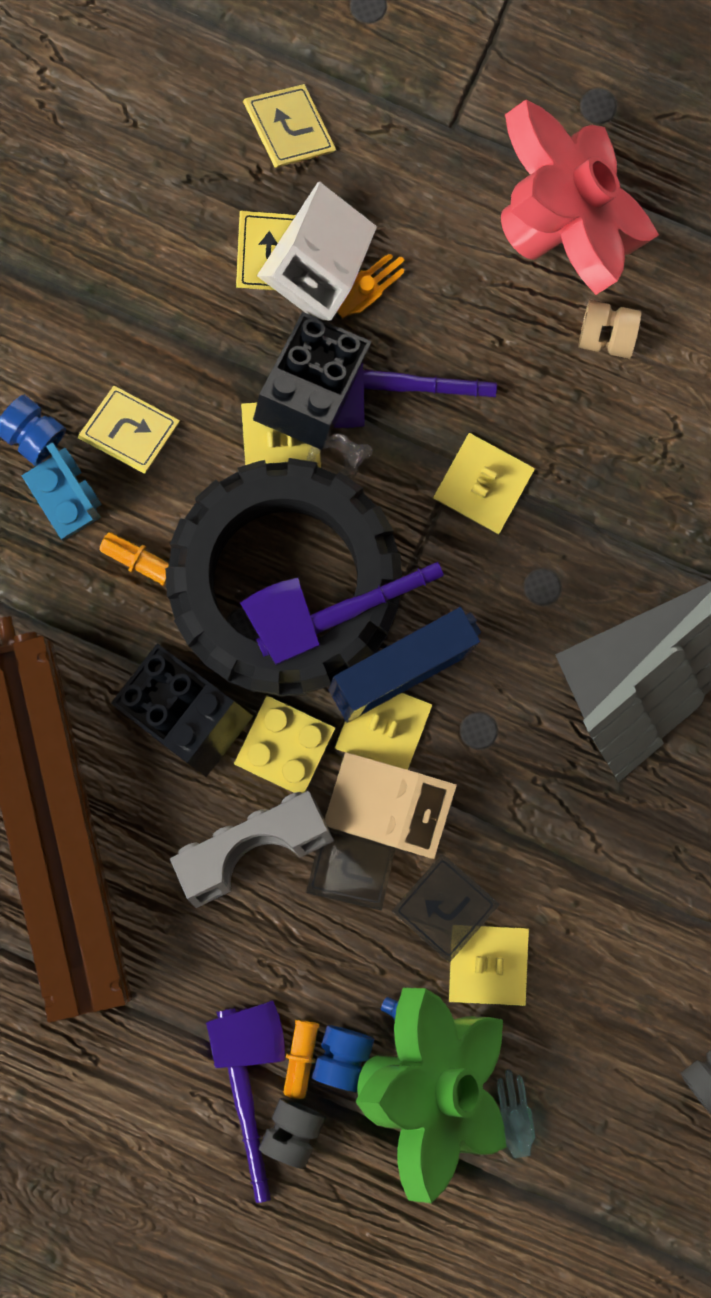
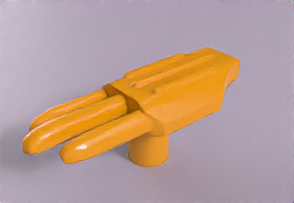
[337,254,404,319]

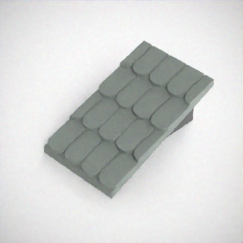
[555,581,711,782]

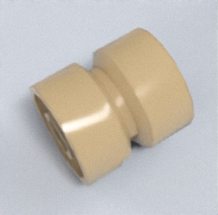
[578,300,641,359]

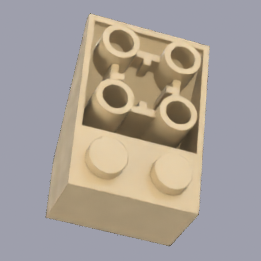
[325,752,456,859]

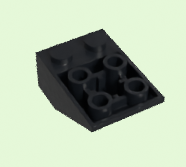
[253,312,372,451]
[111,643,253,777]

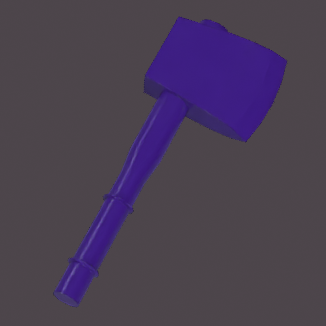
[334,363,497,428]
[240,562,444,665]
[206,1000,285,1203]

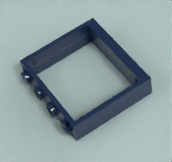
[328,607,481,723]

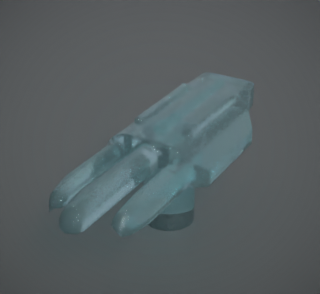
[497,1069,536,1158]

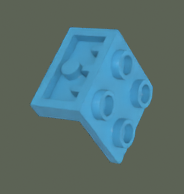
[21,442,102,541]

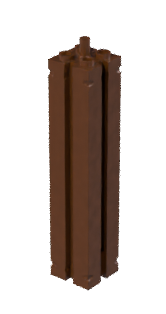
[0,616,132,1023]

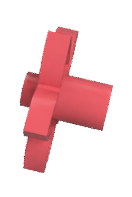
[501,100,659,295]

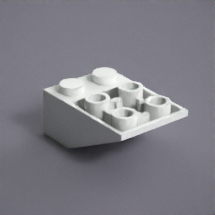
[257,182,377,321]

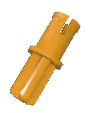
[99,532,169,586]
[283,1020,320,1099]

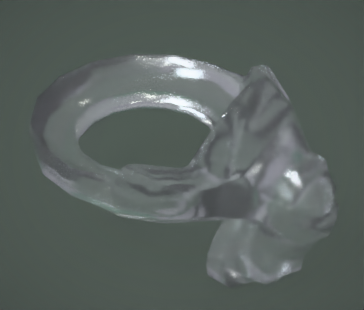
[306,433,373,479]

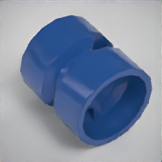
[0,394,66,466]
[312,1025,375,1092]

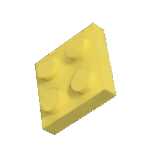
[234,695,336,793]

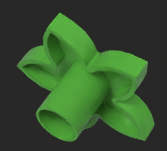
[355,988,507,1203]

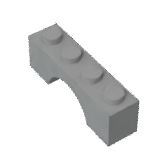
[170,791,334,908]

